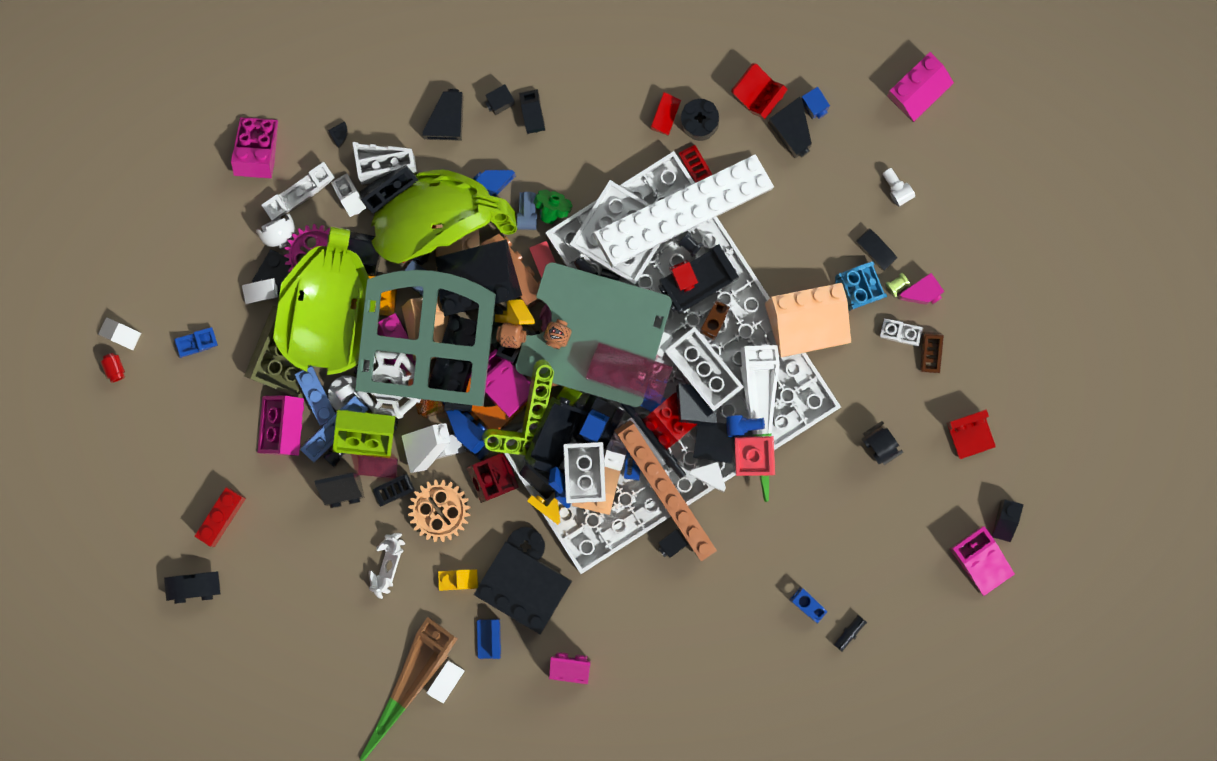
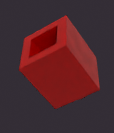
[669,260,698,292]

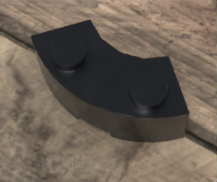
[164,571,221,604]

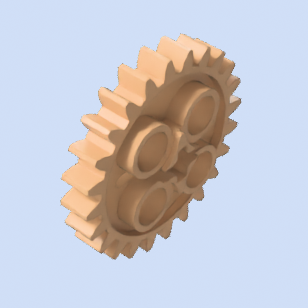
[408,480,471,542]

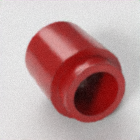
[100,353,125,383]

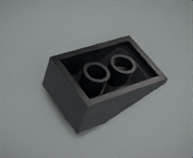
[314,473,365,508]

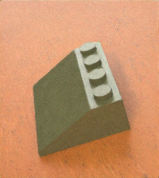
[244,306,315,398]

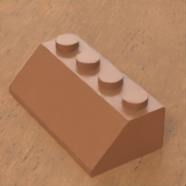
[480,233,541,310]

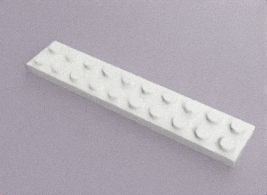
[593,154,774,268]

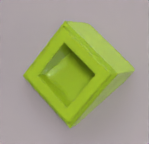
[557,387,583,404]

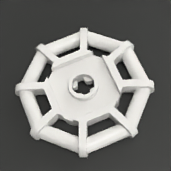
[356,350,421,419]

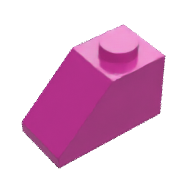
[898,273,945,305]

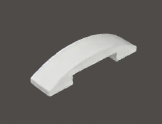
[262,162,335,221]

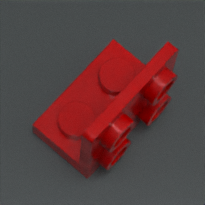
[946,409,996,459]

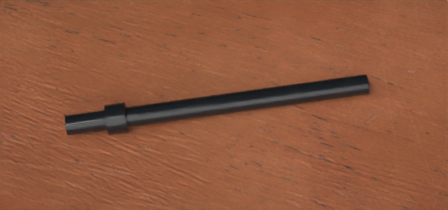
[620,403,686,479]

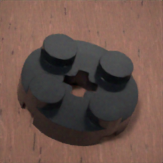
[507,527,545,561]

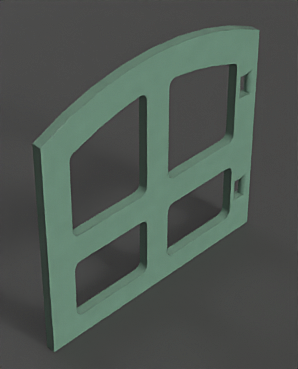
[355,270,496,406]

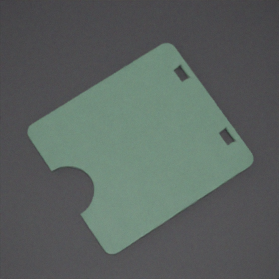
[516,262,672,407]

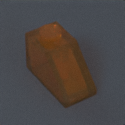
[415,399,446,418]

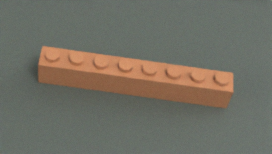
[614,420,717,561]

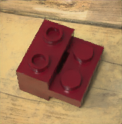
[466,453,519,503]

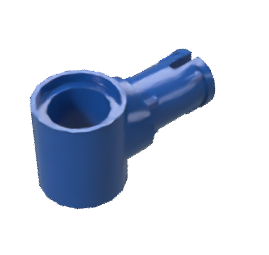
[726,415,765,437]

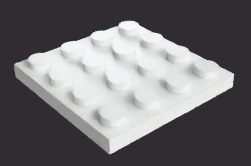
[570,180,661,285]

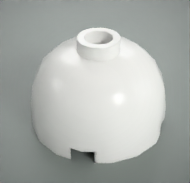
[256,214,295,249]

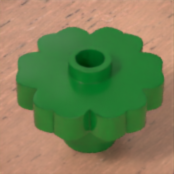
[533,190,573,224]

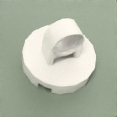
[328,375,365,410]

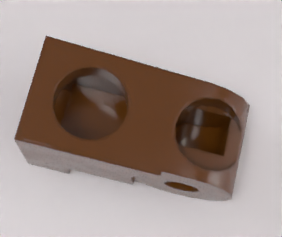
[700,300,730,340]

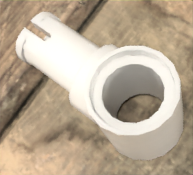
[882,168,915,207]

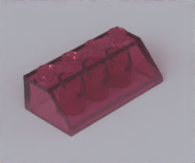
[586,343,673,404]

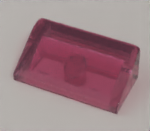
[358,455,398,478]

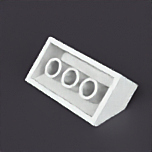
[665,327,744,411]

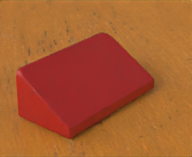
[651,92,681,136]

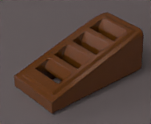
[921,332,944,373]

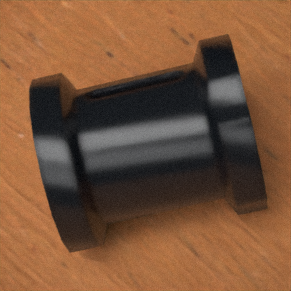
[678,232,703,257]

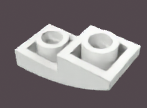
[242,278,278,304]
[880,318,923,347]

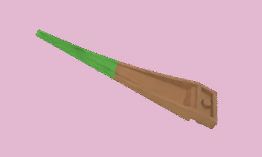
[360,617,458,761]

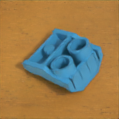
[835,261,887,311]

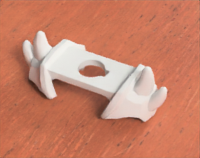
[368,533,405,599]

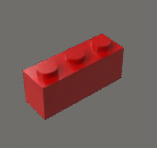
[194,487,246,547]

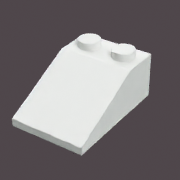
[564,442,606,503]

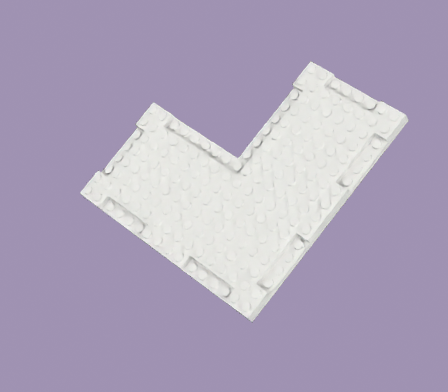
[504,151,841,574]

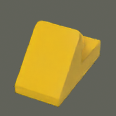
[495,300,534,324]
[527,495,561,525]
[438,569,478,591]

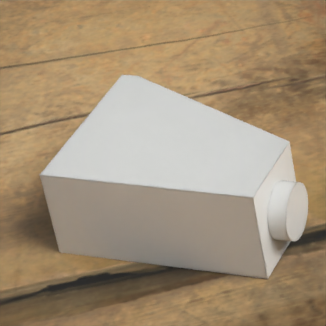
[402,423,451,473]

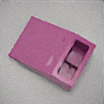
[231,117,278,179]
[470,349,538,417]
[950,526,1015,596]
[549,652,591,684]

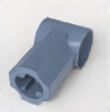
[517,192,537,230]

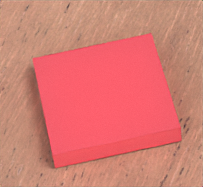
[734,436,775,476]

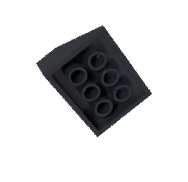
[436,239,522,316]
[474,542,572,635]

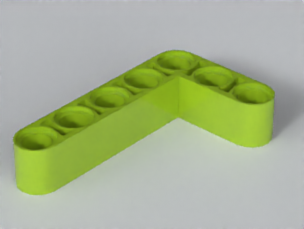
[482,360,554,455]

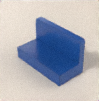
[477,619,501,659]

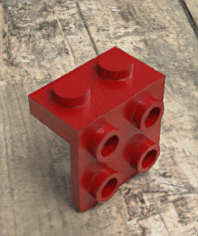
[731,63,788,119]
[642,392,697,449]

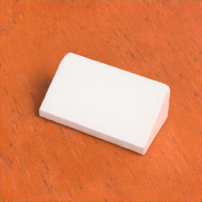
[427,660,465,703]

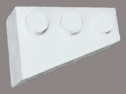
[352,142,417,185]

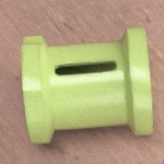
[886,273,911,297]

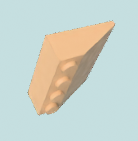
[765,283,851,358]

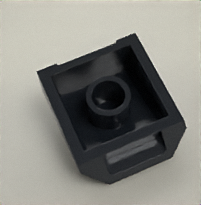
[347,232,381,276]
[573,394,625,449]

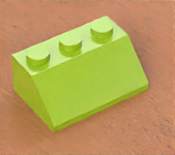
[333,410,395,458]

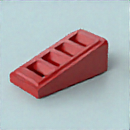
[678,145,712,183]

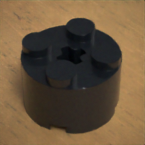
[681,99,719,141]
[862,421,904,465]

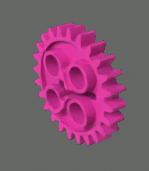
[284,224,330,272]

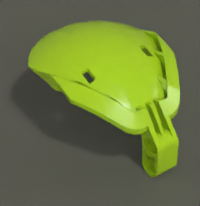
[371,169,517,264]
[273,227,376,375]

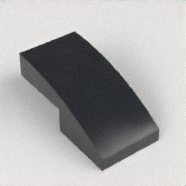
[856,228,898,270]

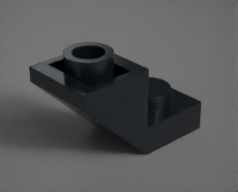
[519,89,545,134]

